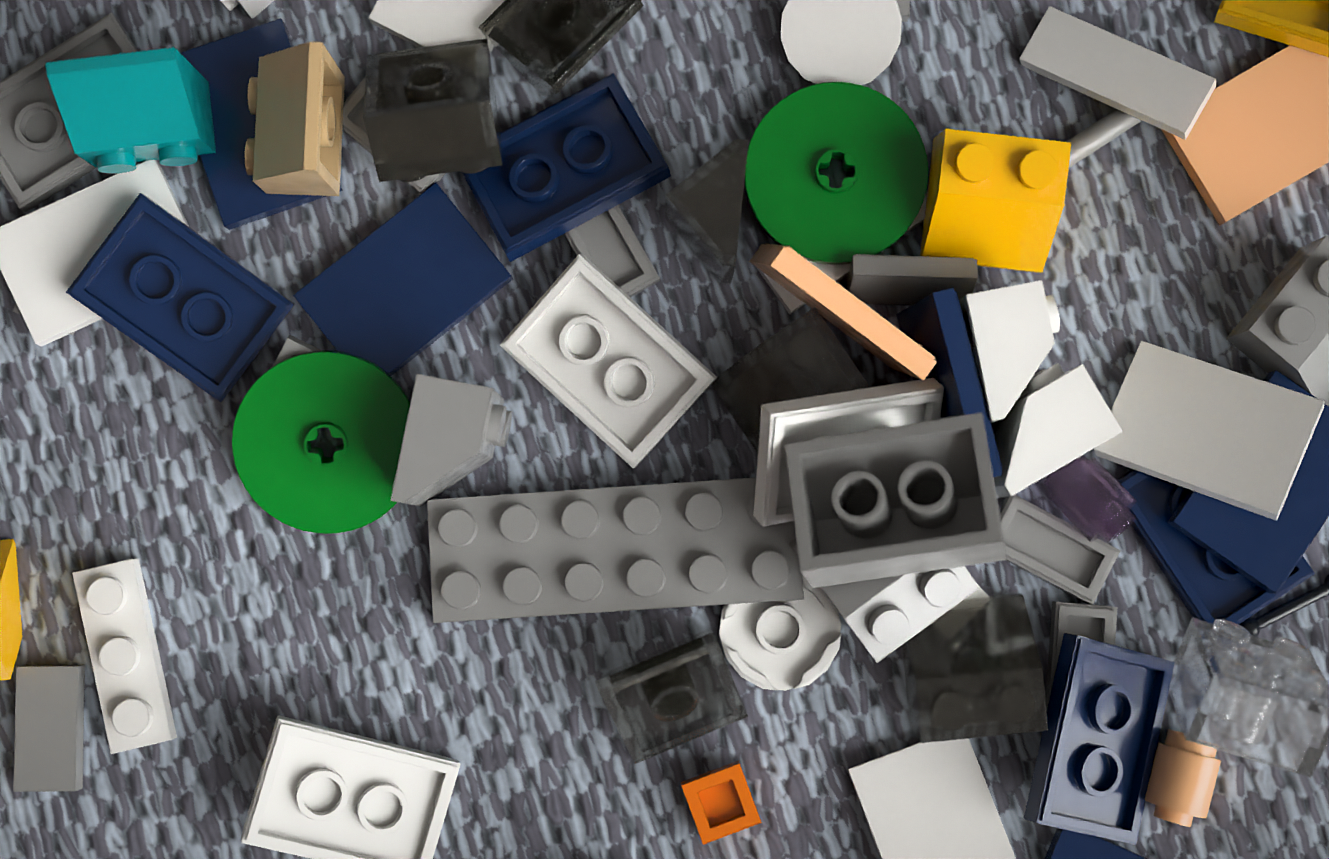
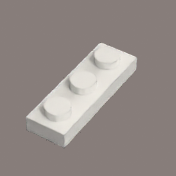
[72,558,177,754]

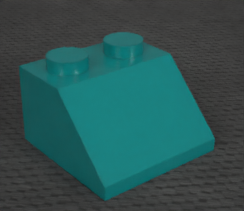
[45,47,216,174]

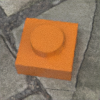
[681,760,762,845]

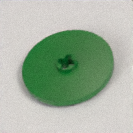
[745,82,928,265]
[232,350,411,534]

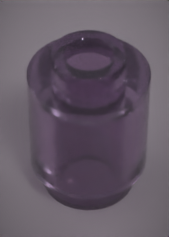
[1043,454,1137,543]

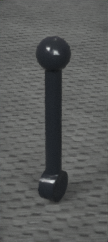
[1235,574,1329,641]

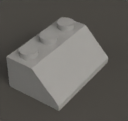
[785,413,1007,588]

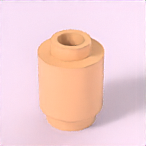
[1145,729,1221,827]

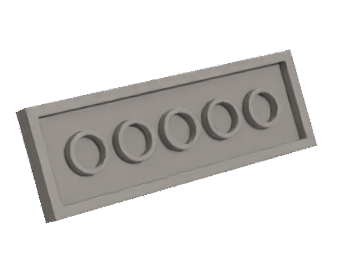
[427,477,804,623]

